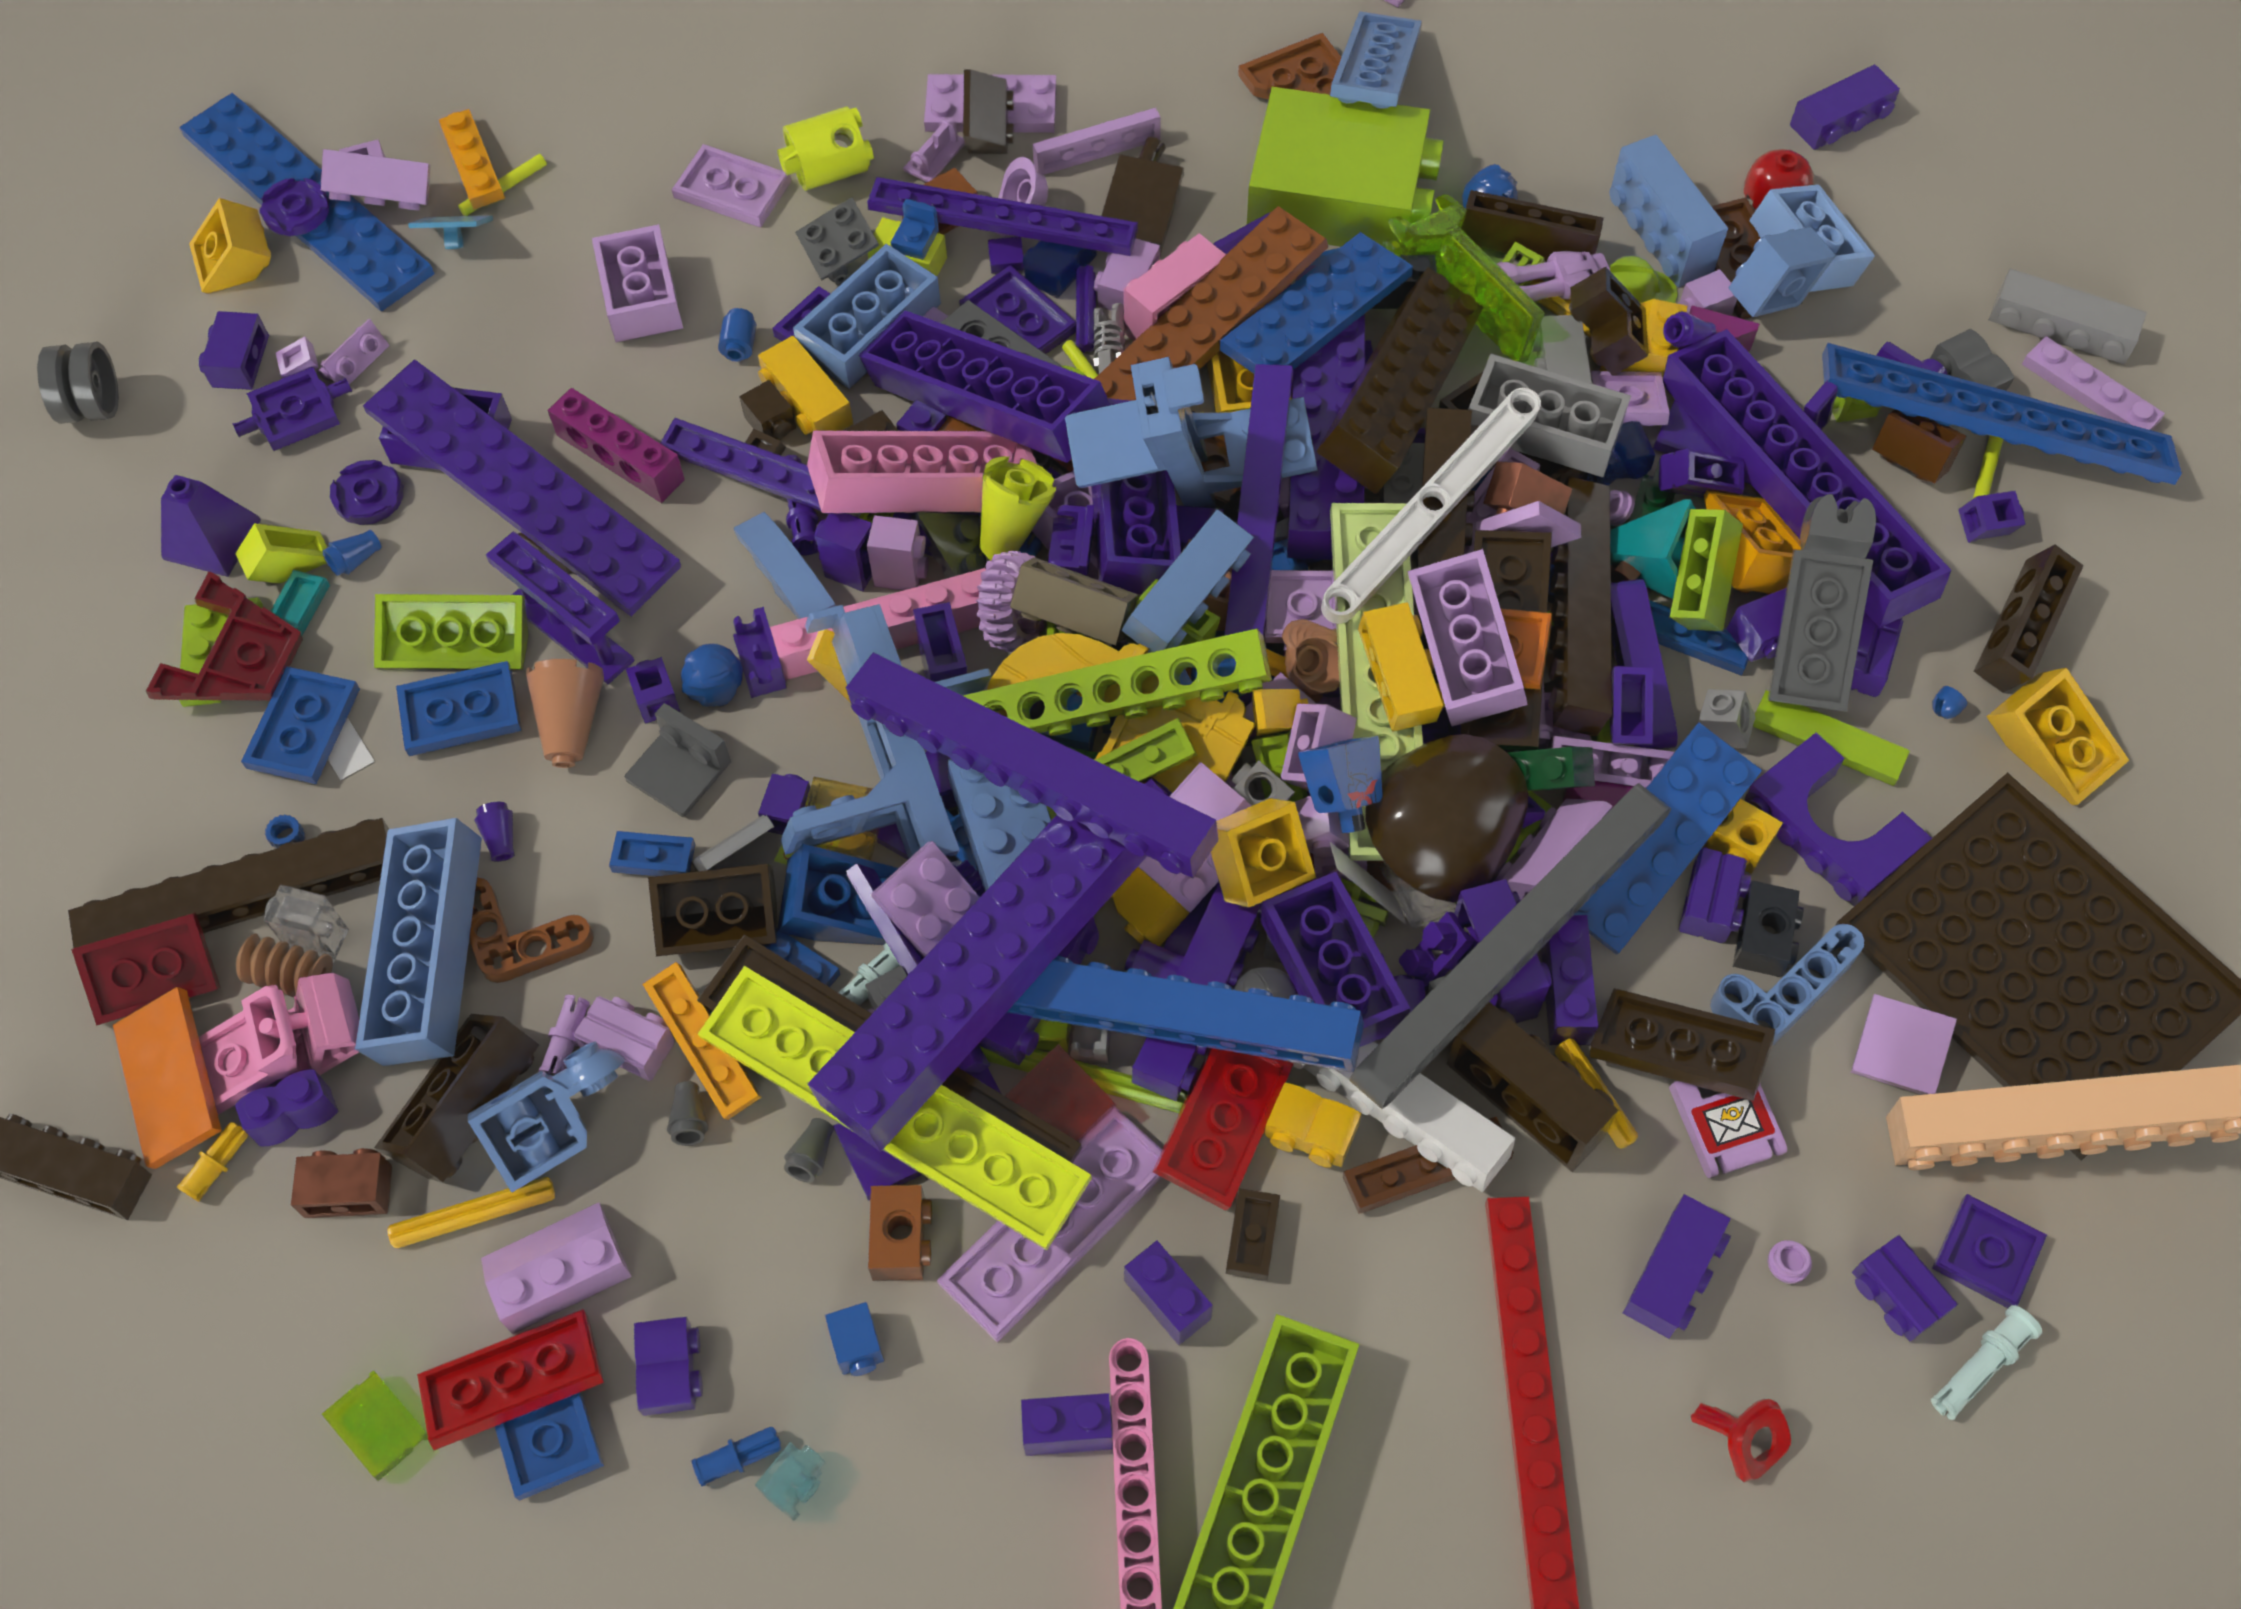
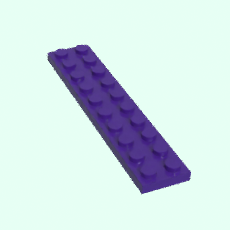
[363,359,681,616]

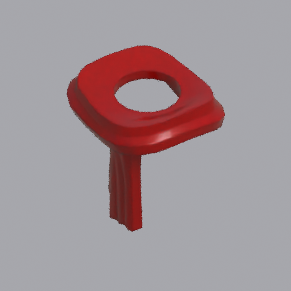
[1690,1399,1792,1482]

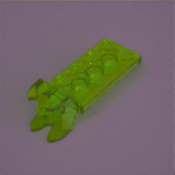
[1383,194,1545,363]

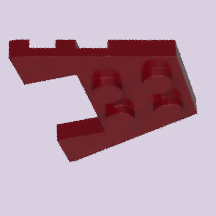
[146,571,303,701]

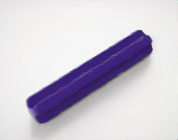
[1076,265,1096,353]

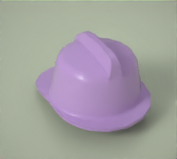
[997,157,1048,236]

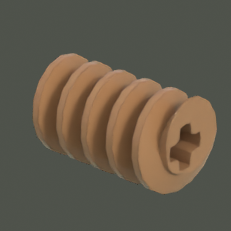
[236,933,333,997]

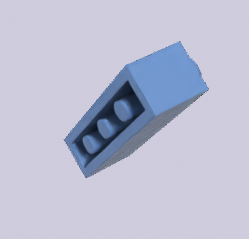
[1121,509,1254,653]

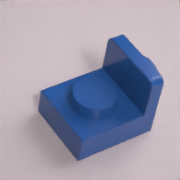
[891,199,939,260]

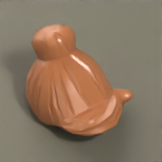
[1282,619,1339,703]

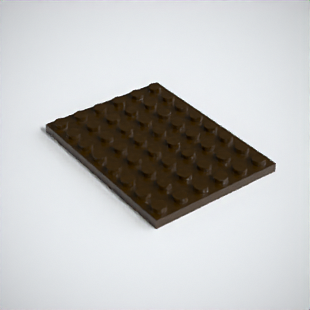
[1836,772,2241,1161]

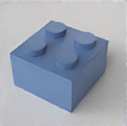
[1728,226,1836,317]

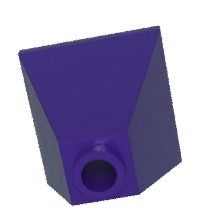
[161,475,261,577]

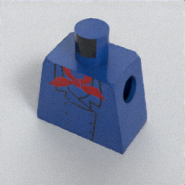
[1298,736,1383,833]

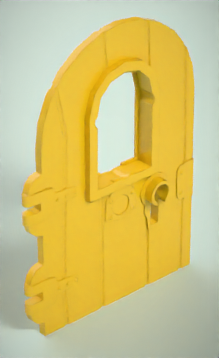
[987,633,1256,793]

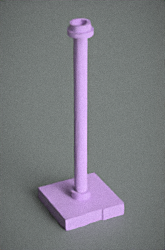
[1476,501,1581,745]

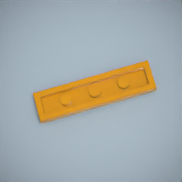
[438,109,505,210]
[642,962,762,1120]

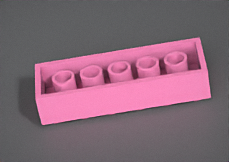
[807,431,1037,514]

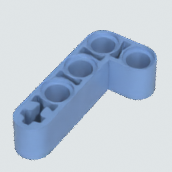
[1710,924,1864,1046]

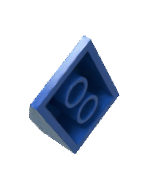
[777,844,899,945]

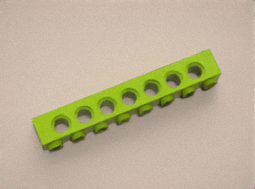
[963,629,1272,736]

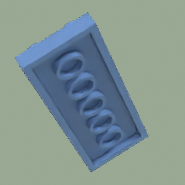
[1330,11,1422,108]

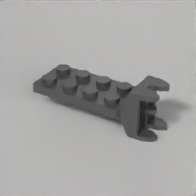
[1768,494,1876,712]

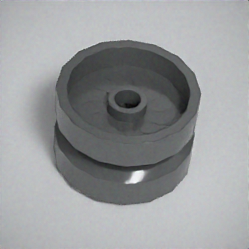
[37,341,119,424]

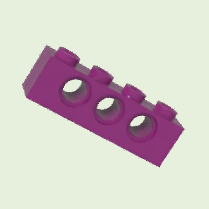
[547,387,685,503]

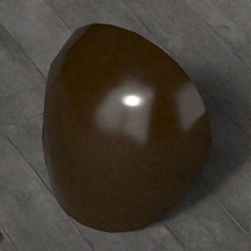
[1365,734,1528,903]

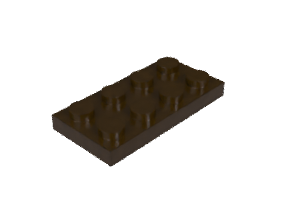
[1590,988,1775,1101]

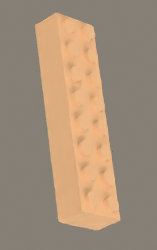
[1886,1065,2241,1170]

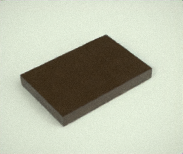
[1101,154,1184,256]

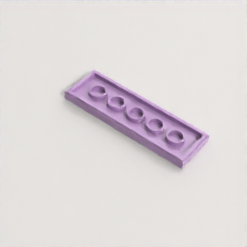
[937,1107,1162,1342]

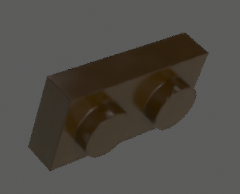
[1226,1188,1280,1281]

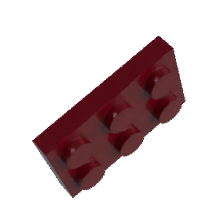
[71,912,221,1026]

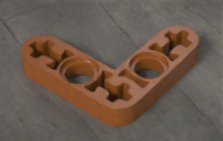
[469,877,594,983]

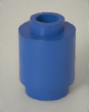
[718,308,757,362]

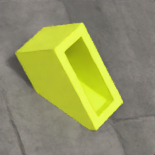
[235,523,328,584]

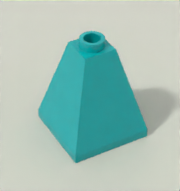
[1610,499,1695,599]

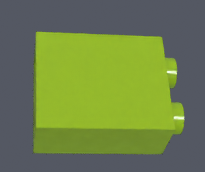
[1246,87,1444,256]

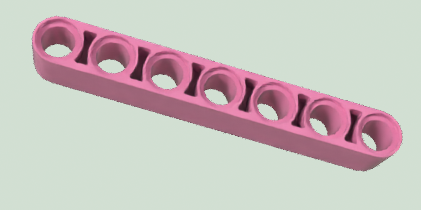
[1109,1338,1162,1609]

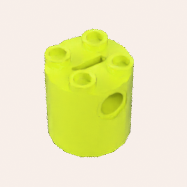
[777,106,874,191]

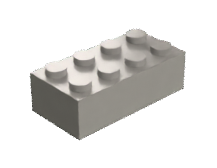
[1468,354,1631,477]

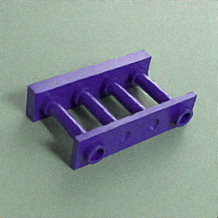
[486,531,635,685]

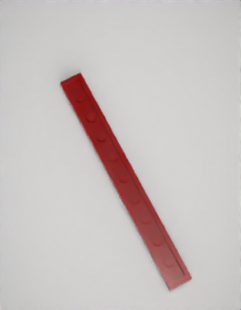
[1485,1196,1579,1609]

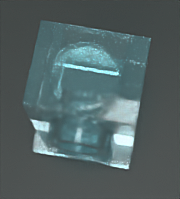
[755,1442,825,1521]

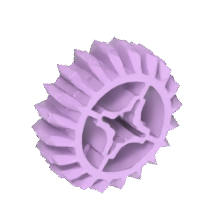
[976,551,1044,652]

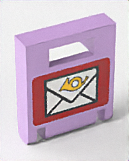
[1669,1081,1787,1178]

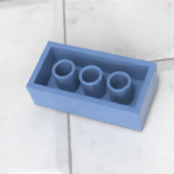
[1609,135,1728,288]
[793,244,941,389]
[948,759,1051,892]

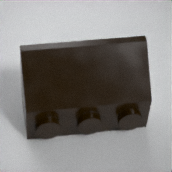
[648,864,777,957]

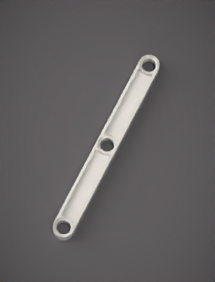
[1321,388,1541,624]

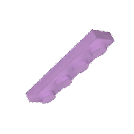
[1033,108,1161,175]
[2022,336,2165,430]

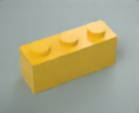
[758,335,854,436]
[1358,602,1445,732]

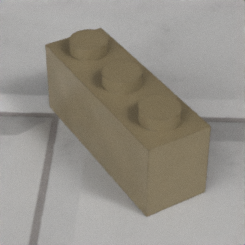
[1010,557,1138,646]

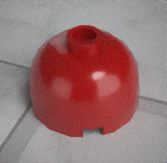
[1744,149,1814,210]

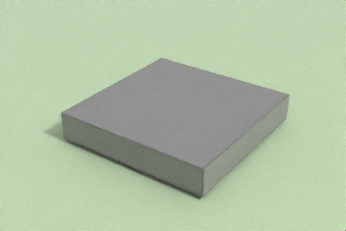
[692,815,774,872]

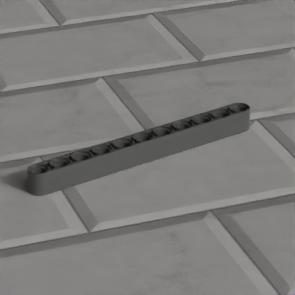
[1349,783,1671,1109]

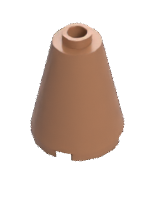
[526,659,604,768]

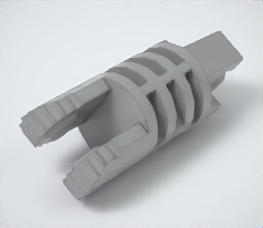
[1094,303,1125,374]

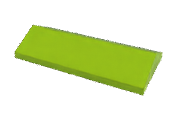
[374,594,529,670]

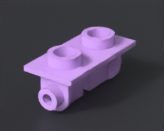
[903,118,965,182]
[318,319,390,384]

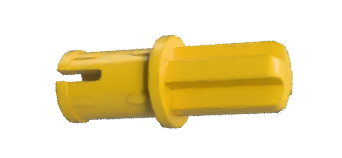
[177,1122,248,1202]

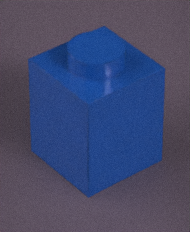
[825,1302,885,1376]

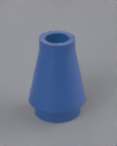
[323,530,382,576]

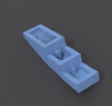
[733,511,836,619]

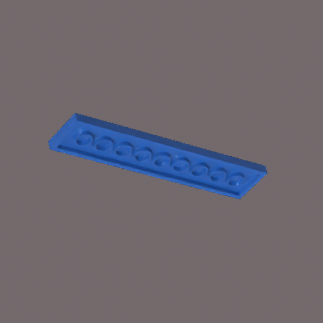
[179,93,435,312]
[1822,343,2182,485]

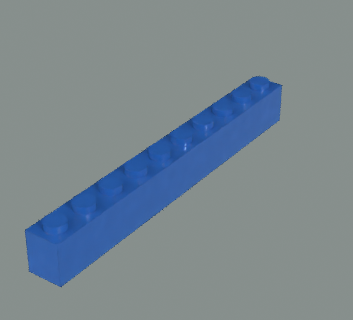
[1007,956,1364,1072]

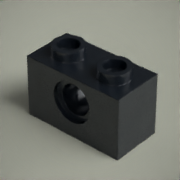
[1733,880,1804,977]

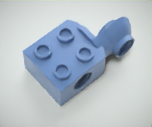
[468,1041,626,1192]

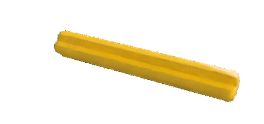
[387,1177,555,1248]

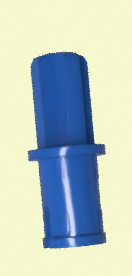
[691,1427,781,1487]

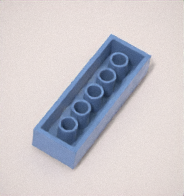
[355,818,482,1066]

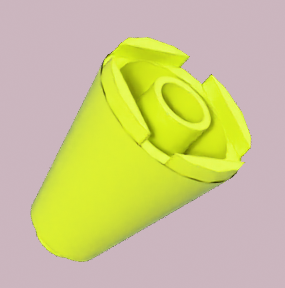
[980,456,1056,560]

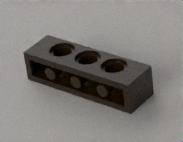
[1973,544,2084,693]

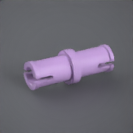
[539,995,590,1075]

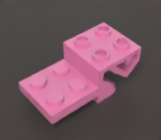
[199,973,359,1115]

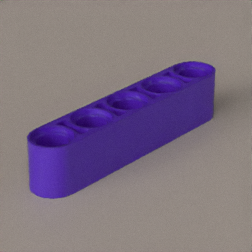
[1611,579,1678,750]

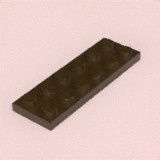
[1460,530,1552,751]

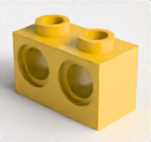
[1702,798,1783,874]

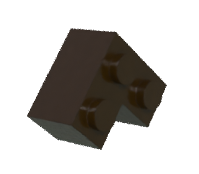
[1569,266,1648,376]

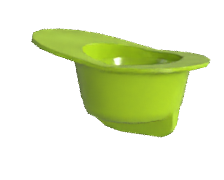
[1610,256,1678,303]

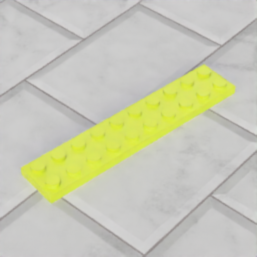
[698,966,1092,1251]

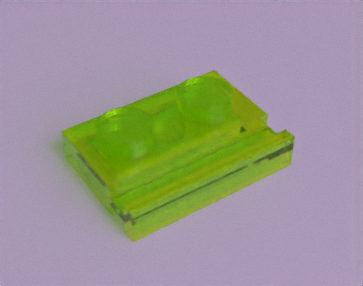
[322,1370,428,1481]

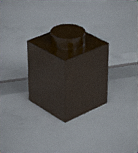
[739,380,796,439]

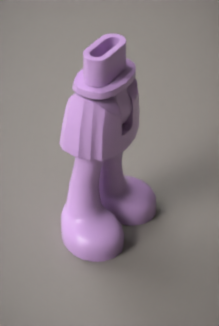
[1489,251,1610,324]

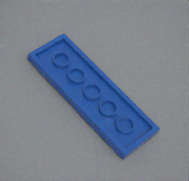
[1220,232,1413,374]
[1574,722,1762,955]

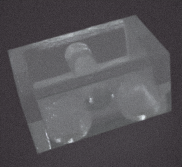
[264,885,349,964]

